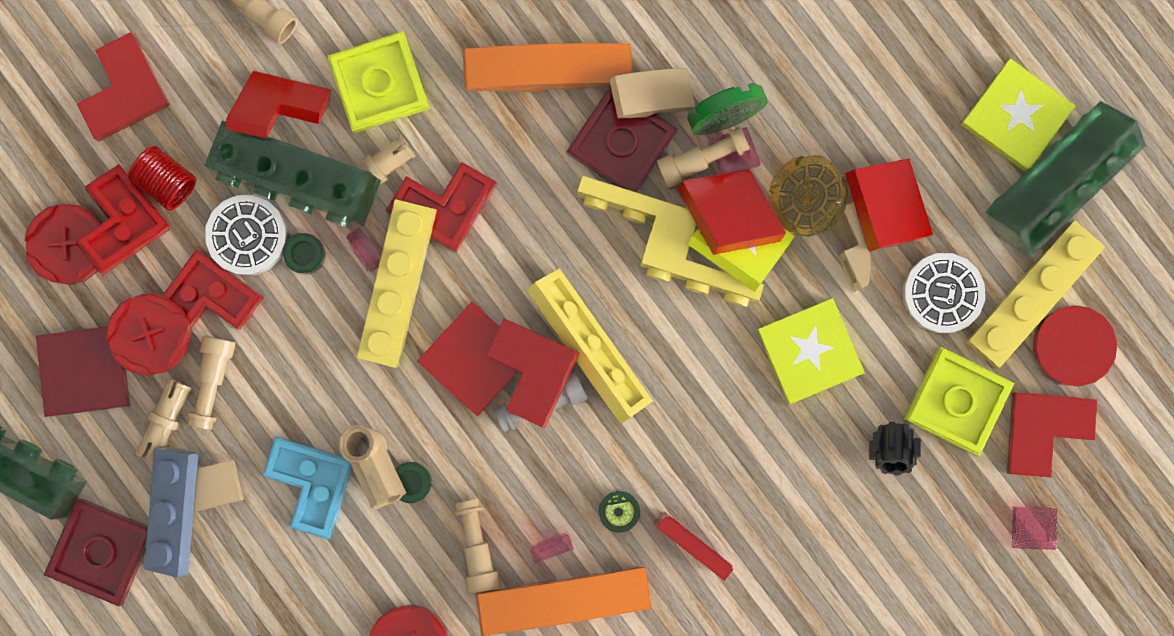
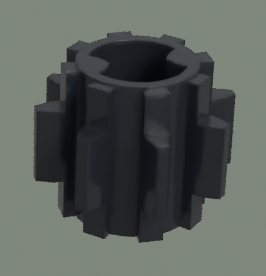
[869,422,921,476]

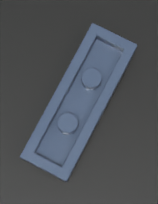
[144,446,199,578]

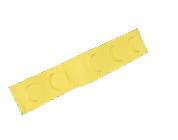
[578,176,764,307]

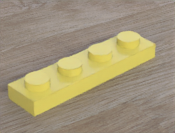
[357,199,437,368]
[965,220,1105,368]
[526,268,653,424]

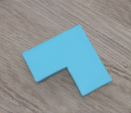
[263,437,353,540]

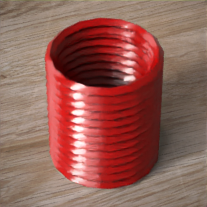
[128,145,197,211]

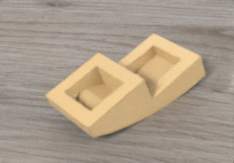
[609,68,695,118]
[836,202,871,292]
[193,460,244,513]

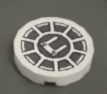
[205,195,288,275]
[902,253,985,333]

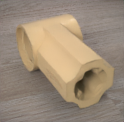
[339,425,406,510]

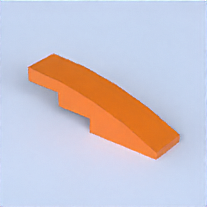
[462,43,632,92]
[475,567,652,636]

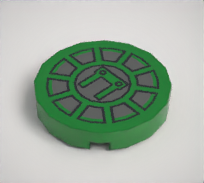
[687,83,768,135]

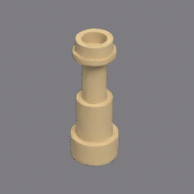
[230,0,298,45]
[657,127,750,190]
[187,336,236,430]
[454,499,501,594]

